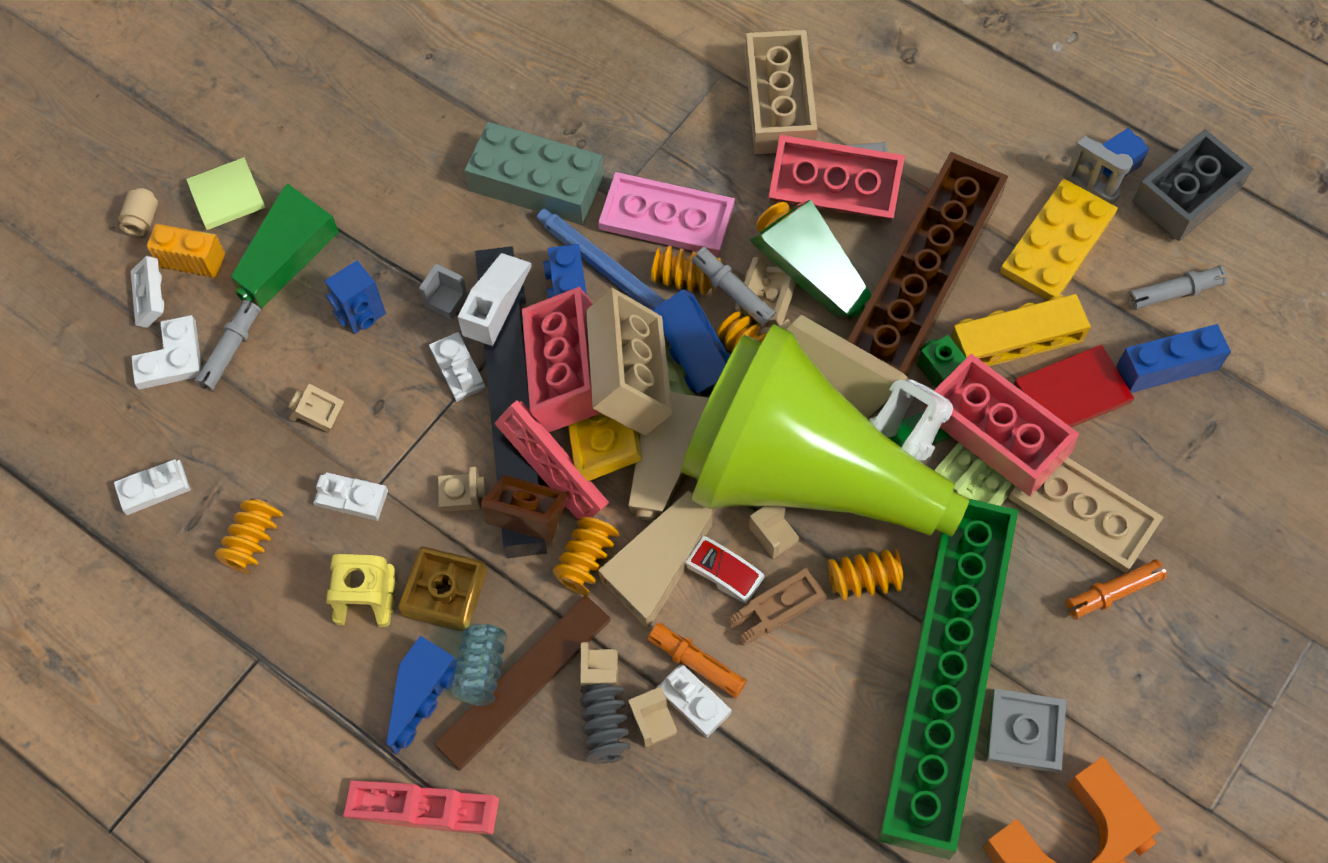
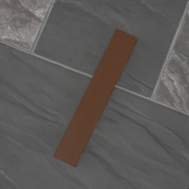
[434,595,611,771]

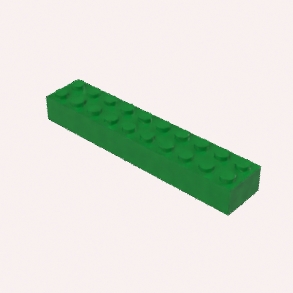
[877,499,1018,860]

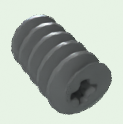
[580,684,630,764]

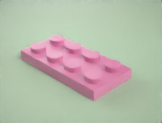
[598,172,735,257]

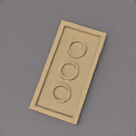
[1008,458,1164,573]

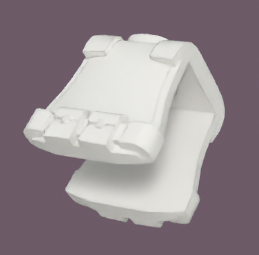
[869,379,953,460]

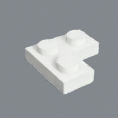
[132,315,202,390]

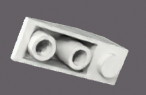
[458,253,531,346]

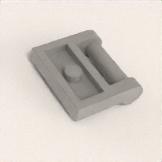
[1064,135,1133,204]

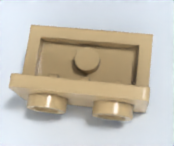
[735,257,796,327]

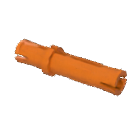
[1065,559,1167,620]
[647,622,747,699]

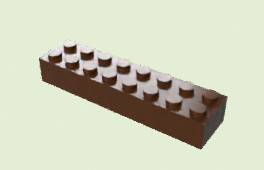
[847,152,1008,376]

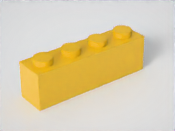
[950,294,1091,367]

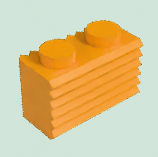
[147,224,225,278]

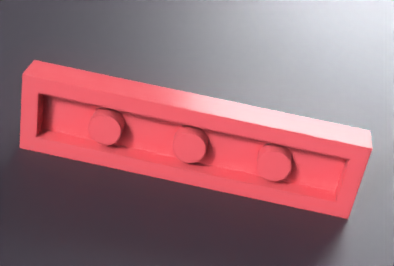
[494,400,609,520]

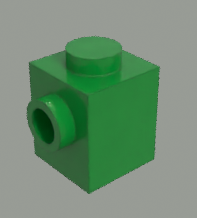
[917,335,966,389]

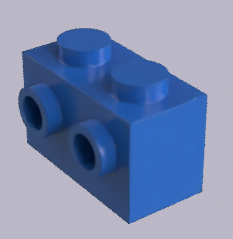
[543,244,587,299]
[325,260,386,334]

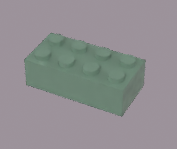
[464,122,605,225]

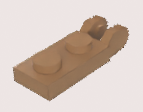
[727,568,826,646]

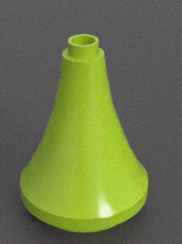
[680,324,969,537]

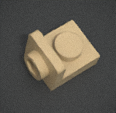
[288,383,344,432]
[438,466,486,512]

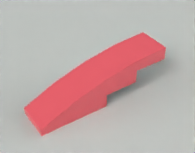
[343,780,499,835]

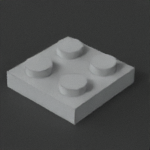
[986,688,1066,773]

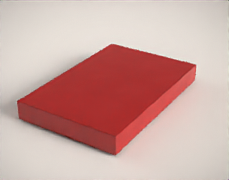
[1014,344,1134,428]

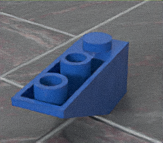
[386,635,459,755]

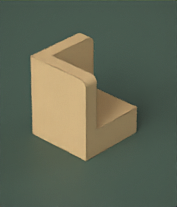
[749,506,799,559]
[580,642,618,688]
[628,687,677,748]

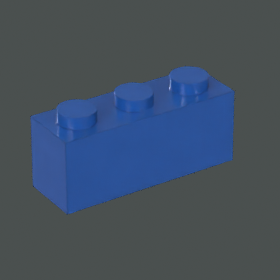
[652,289,729,396]
[1116,324,1231,393]

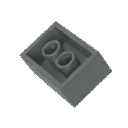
[1132,129,1253,241]

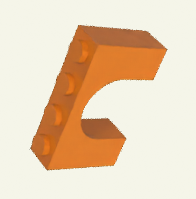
[982,756,1162,863]

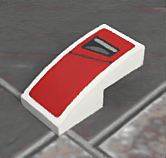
[685,536,765,605]

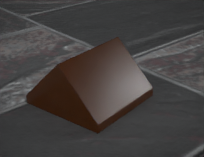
[481,475,568,542]

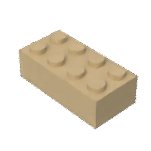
[745,30,818,154]
[586,288,673,436]

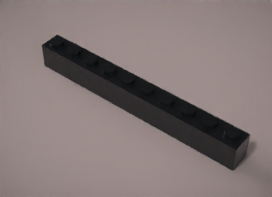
[475,246,548,559]

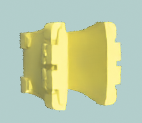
[326,554,397,627]

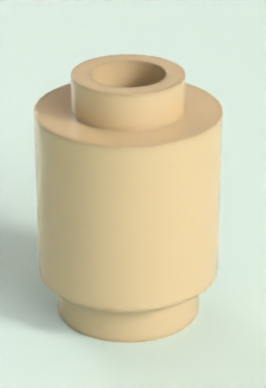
[119,188,158,236]

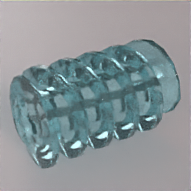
[451,624,507,706]

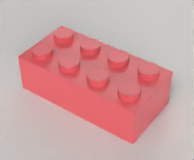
[769,135,905,221]
[522,286,600,432]
[926,354,1079,497]

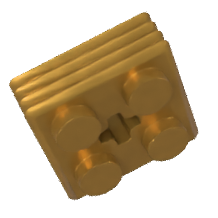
[399,546,487,632]

